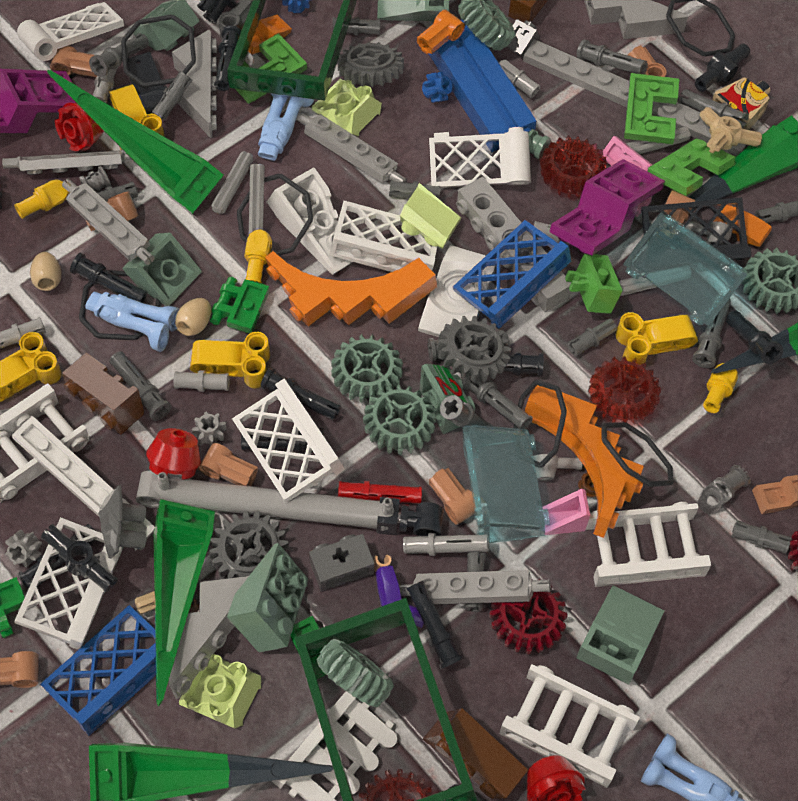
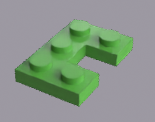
[236,33,307,104]
[624,73,679,144]
[648,138,735,196]

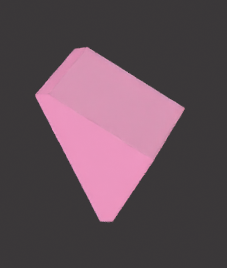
[539,489,590,535]

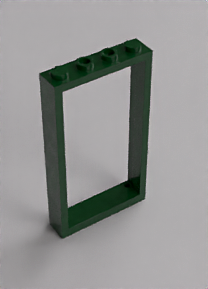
[227,0,357,101]
[294,598,477,801]

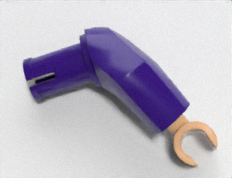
[373,555,424,628]

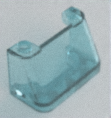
[623,211,747,326]
[462,425,550,543]

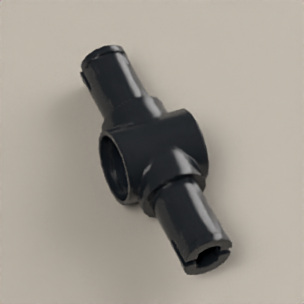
[694,43,751,92]
[41,524,118,593]

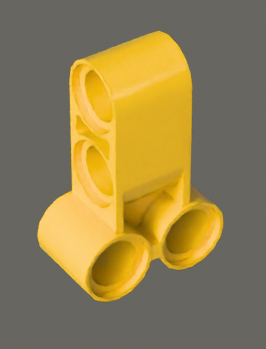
[109,84,164,150]
[615,312,698,368]
[0,332,62,402]
[190,332,270,389]

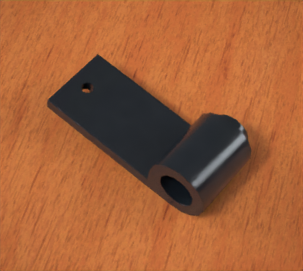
[128,52,174,114]

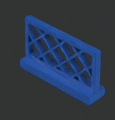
[453,220,571,329]
[40,605,156,736]

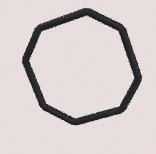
[666,0,735,57]
[121,15,196,88]
[237,173,313,256]
[79,270,161,340]
[512,380,567,468]
[601,422,674,487]

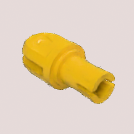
[14,180,69,219]
[244,229,272,284]
[703,363,738,413]

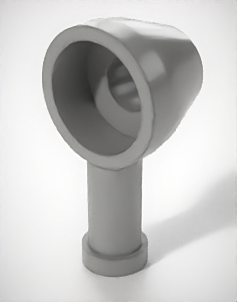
[685,221,733,246]
[530,454,582,481]

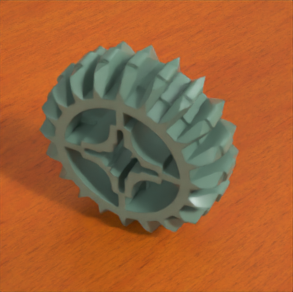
[458,0,515,51]
[741,248,798,314]
[331,334,403,404]
[363,384,436,456]
[317,639,394,707]

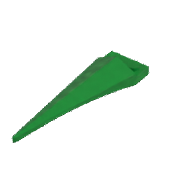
[47,70,224,215]
[154,499,215,707]

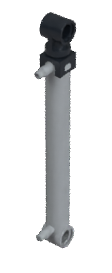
[136,471,444,536]

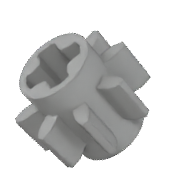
[192,411,227,445]
[5,530,42,567]

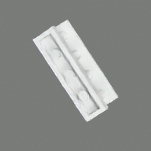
[0,384,90,503]
[586,502,711,587]
[499,664,640,788]

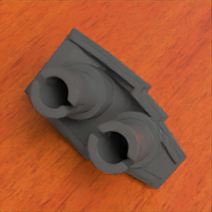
[98,485,147,559]

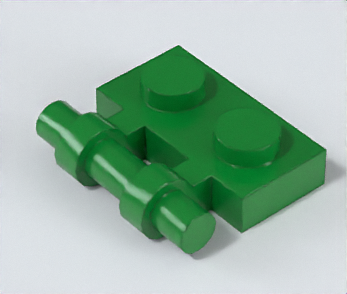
[210,277,270,333]

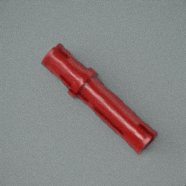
[338,481,422,504]

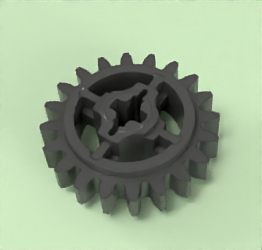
[337,42,404,87]
[436,316,511,382]
[210,511,288,579]

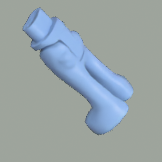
[258,93,314,161]
[85,291,179,352]
[641,733,745,801]

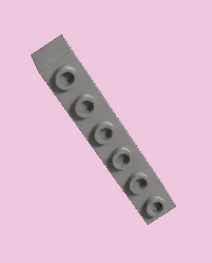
[456,177,571,312]

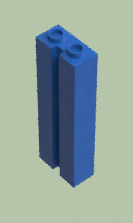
[429,20,537,153]

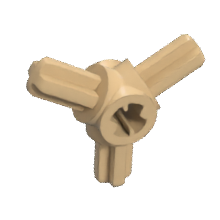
[700,107,762,153]

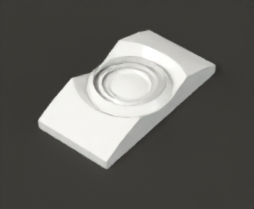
[418,245,497,337]

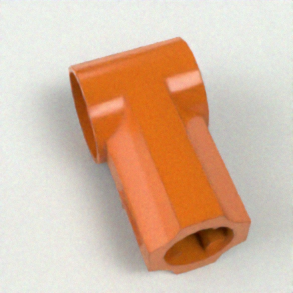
[417,9,465,54]

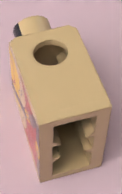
[712,78,770,130]

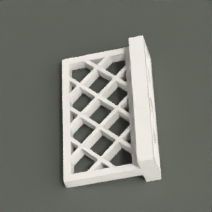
[329,201,437,272]
[232,379,345,503]
[15,517,123,650]

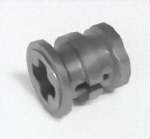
[79,166,111,193]

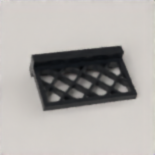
[641,197,752,269]

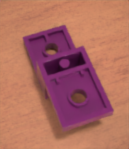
[0,69,76,133]
[549,159,665,256]

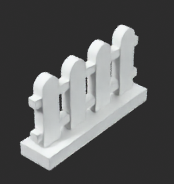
[272,692,397,801]

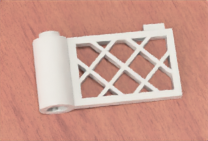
[17,2,124,61]
[429,127,531,188]

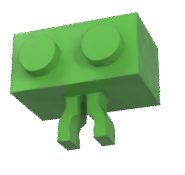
[565,253,623,313]

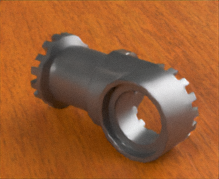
[698,464,751,514]

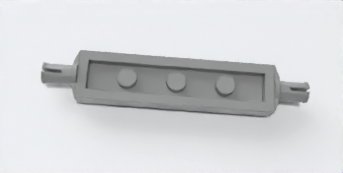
[296,111,407,183]
[2,150,132,174]
[62,179,154,265]
[399,570,551,604]

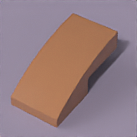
[752,475,798,514]

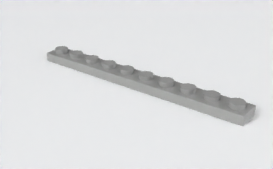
[523,39,747,156]

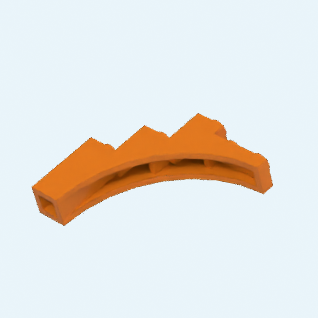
[265,251,437,326]
[524,385,644,538]

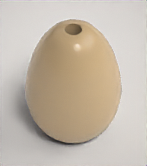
[30,252,62,291]
[175,298,211,336]

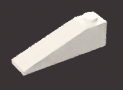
[267,168,353,275]

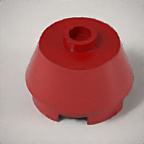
[55,102,104,151]
[146,428,201,480]
[527,755,585,801]

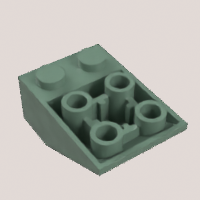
[377,0,449,21]
[227,543,308,652]
[576,585,664,685]

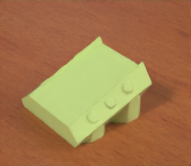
[312,79,382,136]
[400,183,462,249]
[179,654,261,728]

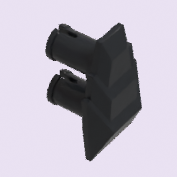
[197,0,237,24]

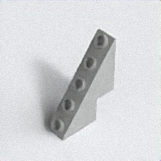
[584,0,688,39]
[170,30,217,138]
[169,576,249,699]

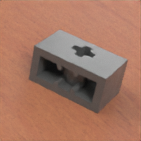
[309,534,375,592]

